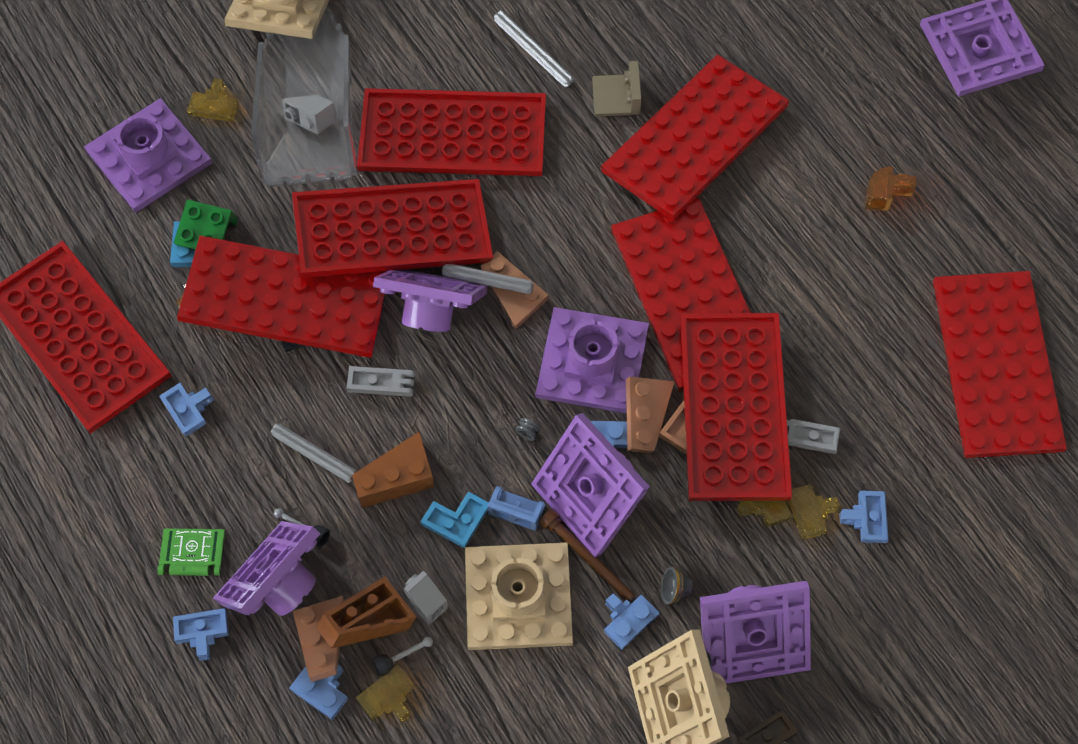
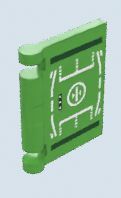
[158,528,225,576]

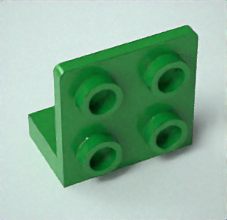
[174,200,238,250]

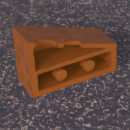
[352,432,434,508]
[316,577,416,648]

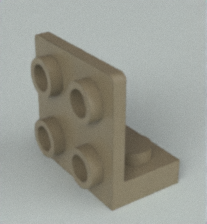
[592,61,641,117]

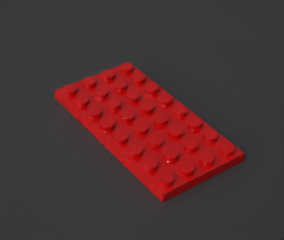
[601,54,789,221]
[357,88,546,176]
[292,179,493,278]
[611,198,750,391]
[177,235,386,358]
[0,241,172,434]
[933,271,1067,458]
[680,313,792,501]

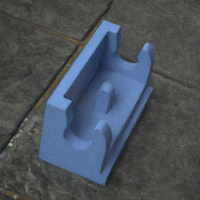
[488,486,546,531]

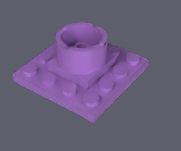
[920,0,1045,97]
[84,98,212,213]
[373,269,488,332]
[535,307,649,413]
[531,413,650,557]
[213,521,320,616]
[700,581,811,683]

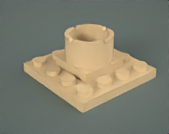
[225,0,329,39]
[465,543,573,650]
[628,629,730,744]

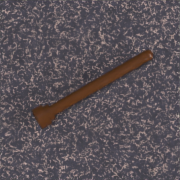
[539,508,635,602]

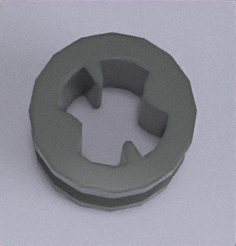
[515,418,540,441]

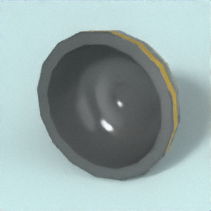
[661,567,692,604]

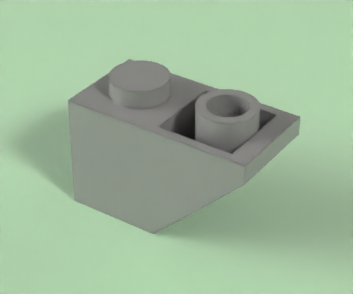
[282,95,337,134]
[404,571,448,625]

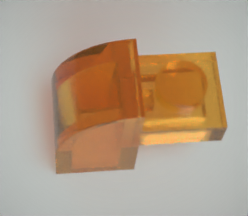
[865,167,916,211]

